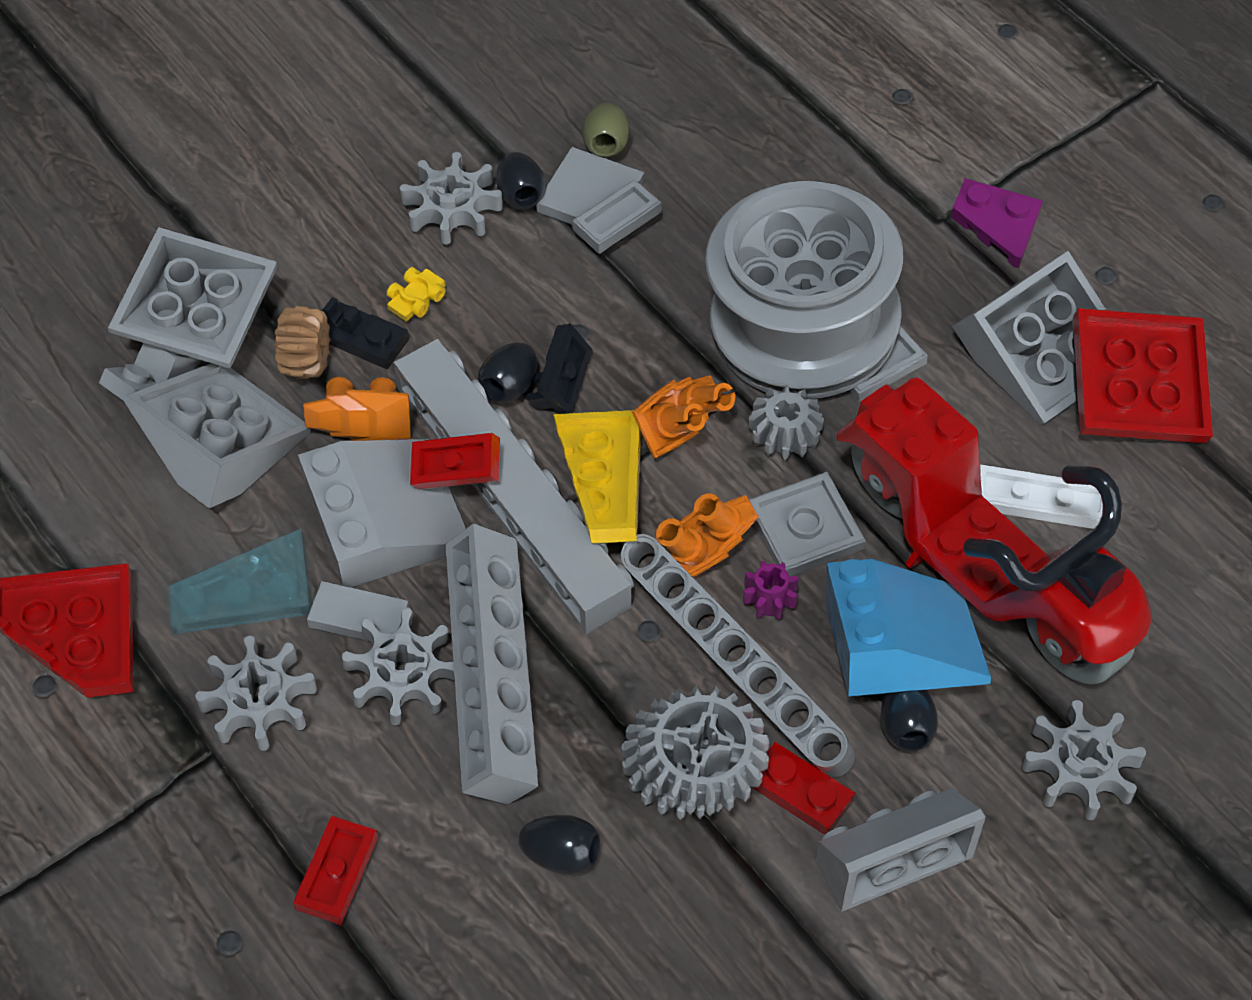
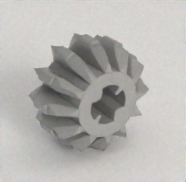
[749,385,824,461]

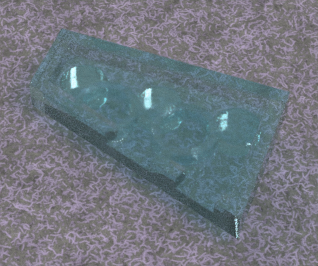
[168,529,311,634]

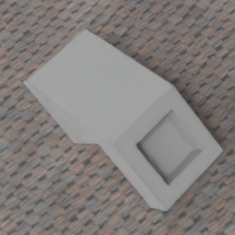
[99,343,201,401]

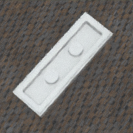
[980,464,1103,529]

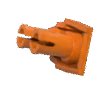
[632,375,735,458]
[303,377,411,441]
[656,493,759,587]

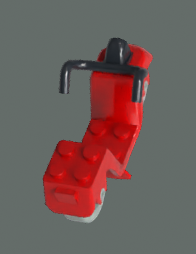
[836,378,1152,684]

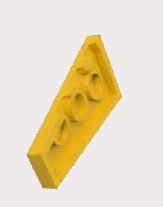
[553,410,641,543]

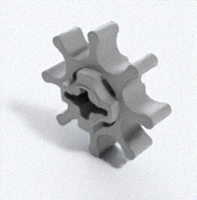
[400,152,503,244]
[342,607,455,725]
[195,636,317,751]
[1022,700,1146,820]

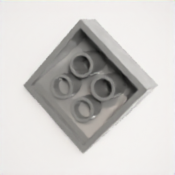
[952,251,1106,425]
[298,439,466,588]

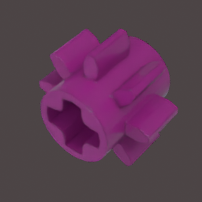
[743,561,799,619]

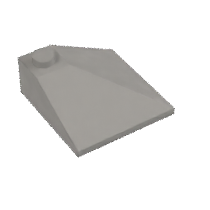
[108,227,278,368]
[125,363,311,508]

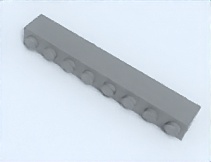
[393,339,634,634]

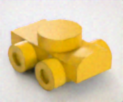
[386,267,446,322]

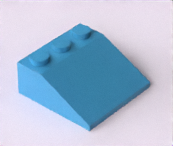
[826,559,991,696]

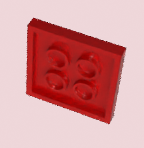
[1073,308,1213,443]

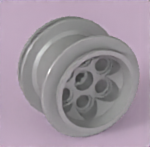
[705,181,903,399]

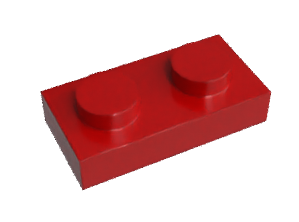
[410,433,500,490]
[751,742,855,835]
[293,815,378,925]

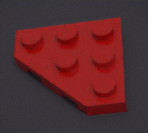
[0,563,134,698]

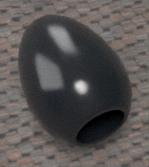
[496,152,545,209]
[478,342,537,403]
[881,690,938,751]
[518,815,600,874]

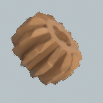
[274,306,331,379]

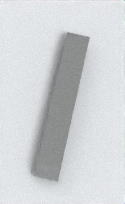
[621,534,856,777]

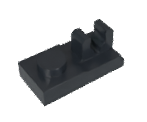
[322,297,409,370]
[526,323,593,414]

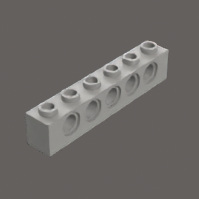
[446,524,538,805]

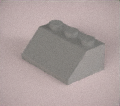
[816,788,986,912]

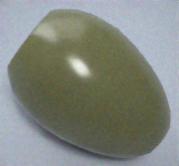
[582,102,630,158]

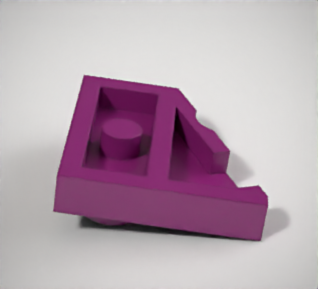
[951,178,1043,268]

